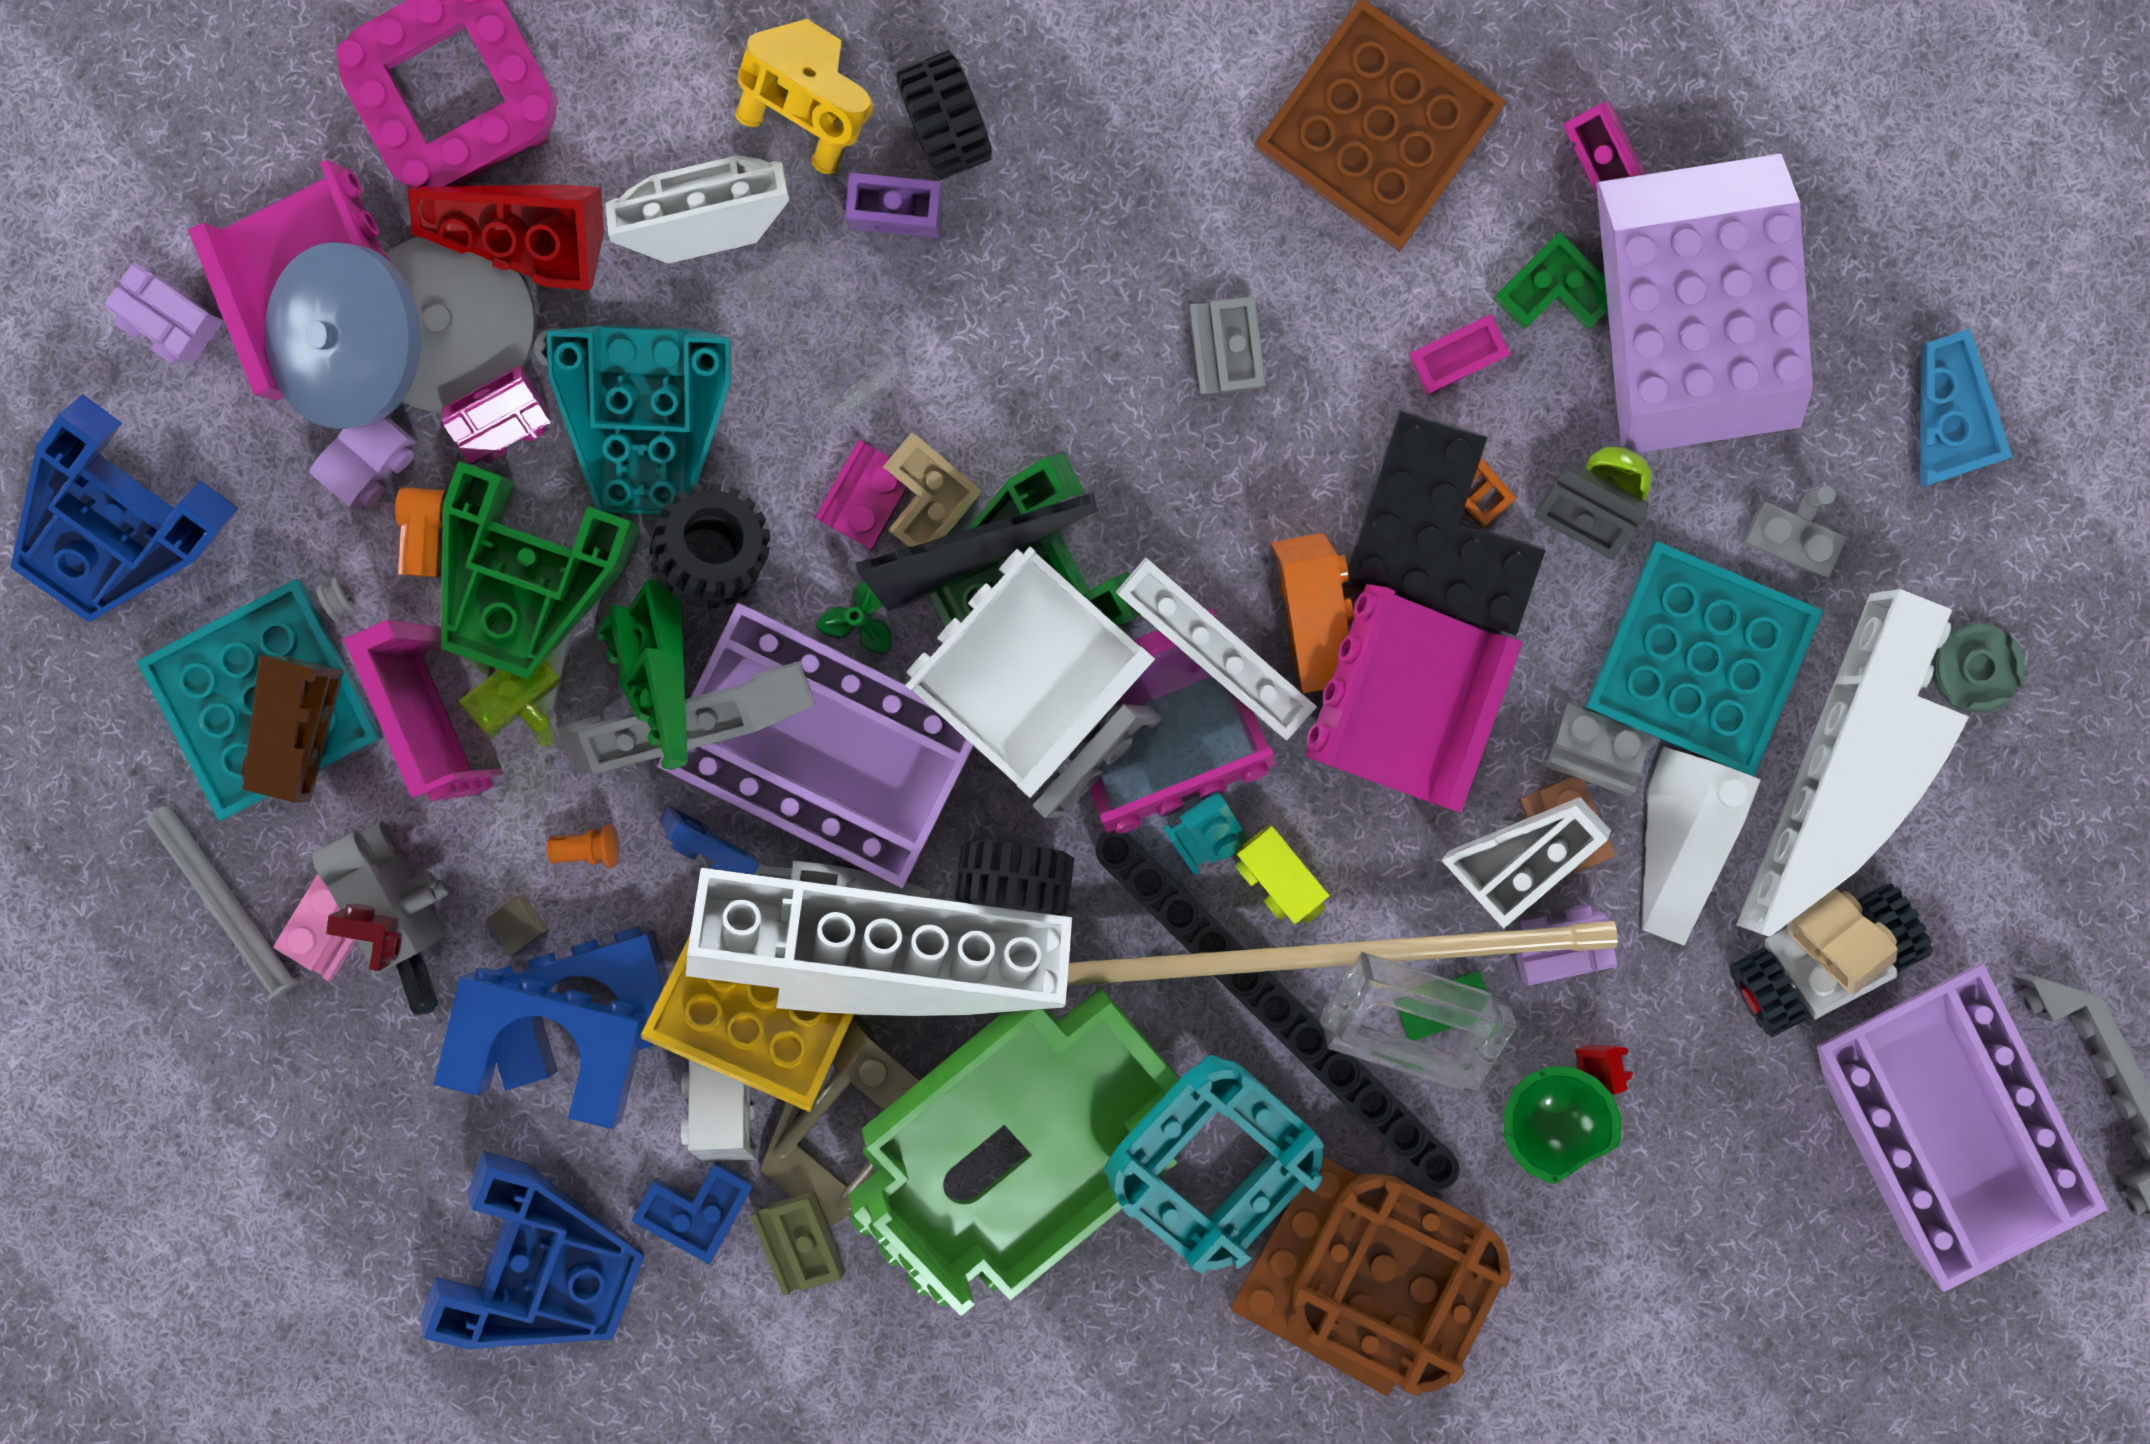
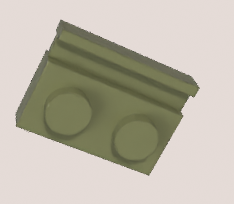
[750,1191,846,1296]

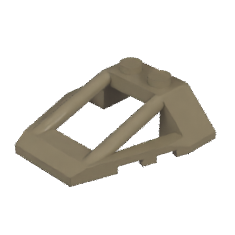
[760,1015,921,1228]

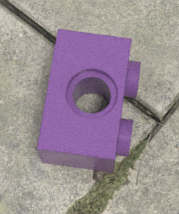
[845,172,944,238]

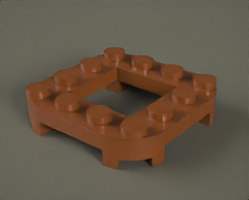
[1293,1173,1511,1396]

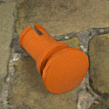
[547,823,620,868]

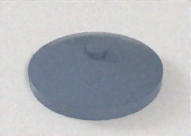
[264,242,421,429]

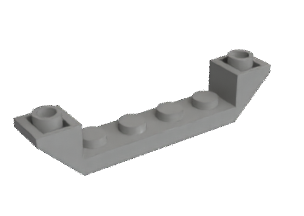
[557,661,815,774]
[2016,973,2150,1221]

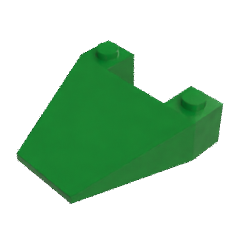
[929,453,1142,628]
[441,461,641,679]

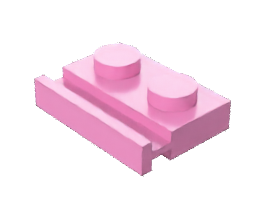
[273,874,357,981]

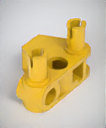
[735,19,873,174]

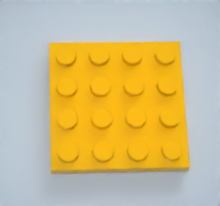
[641,936,854,1112]

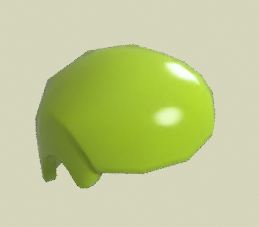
[1584,446,1652,501]

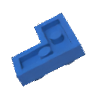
[659,805,760,875]
[631,1161,755,1265]

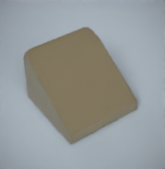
[486,894,549,956]

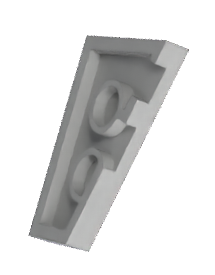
[1032,705,1163,818]

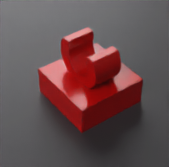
[1575,1045,1633,1095]

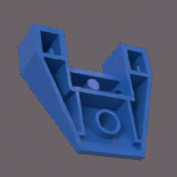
[10,394,239,622]
[420,1151,644,1349]

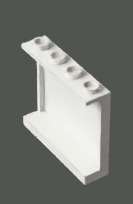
[905,547,1155,798]

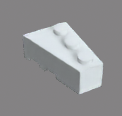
[1441,797,1611,929]

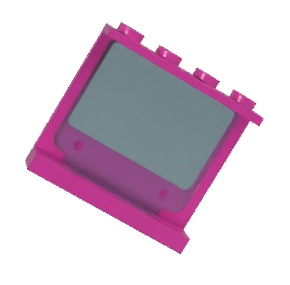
[1077,608,1275,834]

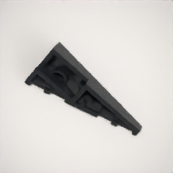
[855,493,1098,611]

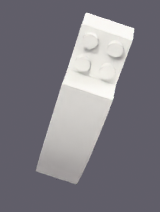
[1737,589,1969,937]
[686,868,1072,1016]

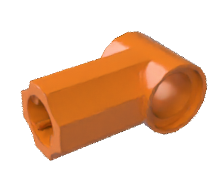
[395,487,448,578]

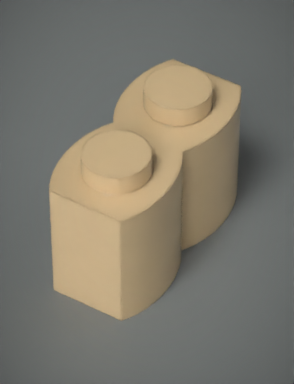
[1787,888,1898,995]

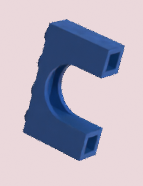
[496,926,669,1091]
[433,967,648,1129]

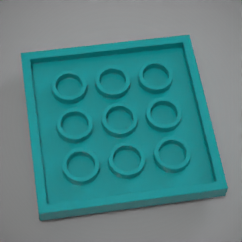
[1583,541,1824,777]
[136,579,383,821]

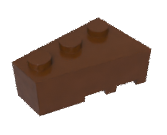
[241,655,344,803]

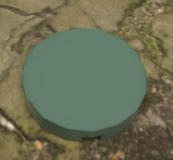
[1932,623,2025,712]

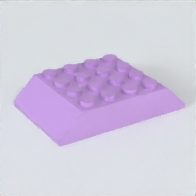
[1596,154,1813,453]
[657,603,974,888]
[1817,963,2108,1292]

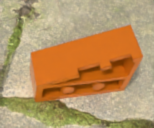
[1271,533,1355,694]

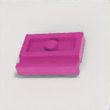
[814,440,908,550]

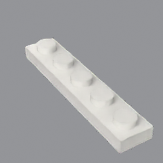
[1116,557,1317,741]

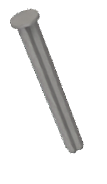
[147,806,301,1002]

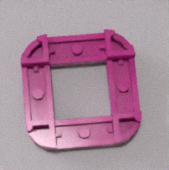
[336,0,558,188]

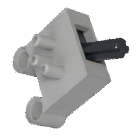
[312,821,449,1016]

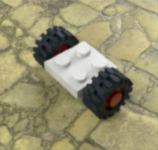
[1729,883,1933,1037]

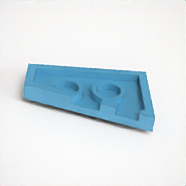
[1920,329,2013,487]

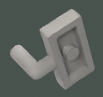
[1742,486,1847,579]

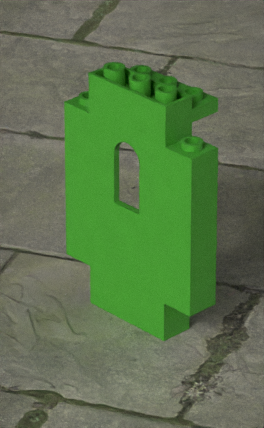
[848,986,1181,1316]

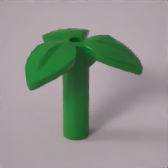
[816,580,892,654]

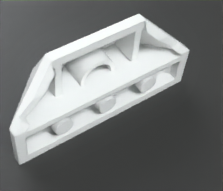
[605,155,789,264]

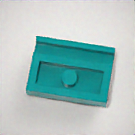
[1162,791,1248,876]

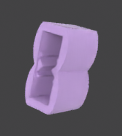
[309,416,417,509]

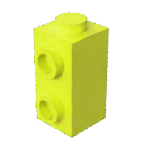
[1235,824,1329,925]

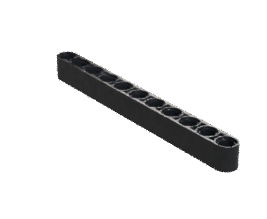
[1095,830,1460,1190]

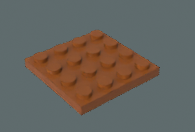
[1254,0,1507,252]
[1230,1154,1458,1397]

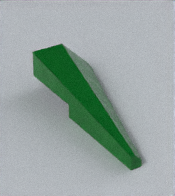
[594,579,688,770]

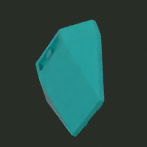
[546,325,731,515]

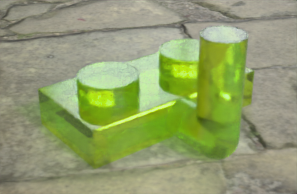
[458,661,562,746]

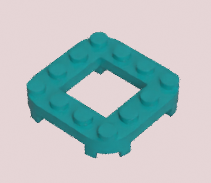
[1104,1055,1324,1274]

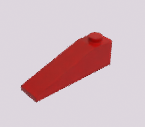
[408,184,604,290]

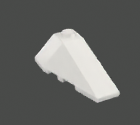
[1641,746,1761,945]

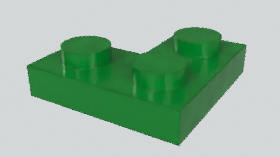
[1492,231,1608,330]

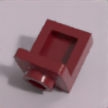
[326,904,402,971]

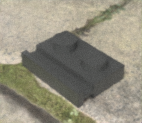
[1534,460,1649,560]

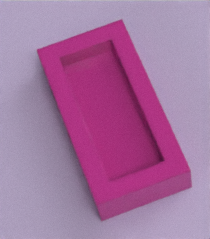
[1408,314,1511,395]

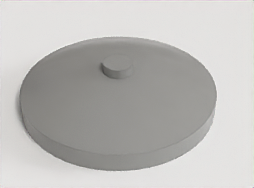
[387,237,537,414]

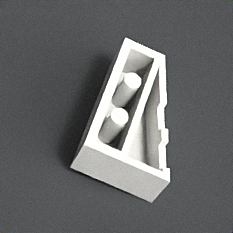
[681,1060,757,1162]

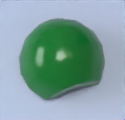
[1502,1066,1622,1184]

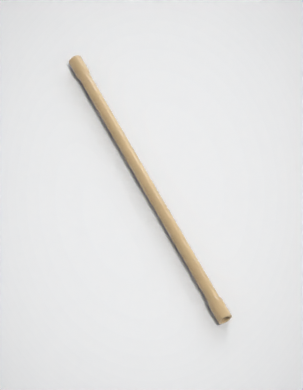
[1067,921,1618,986]

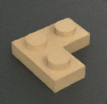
[883,432,982,547]

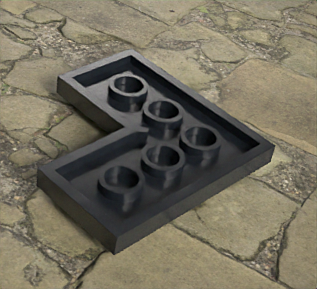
[1344,410,1546,635]

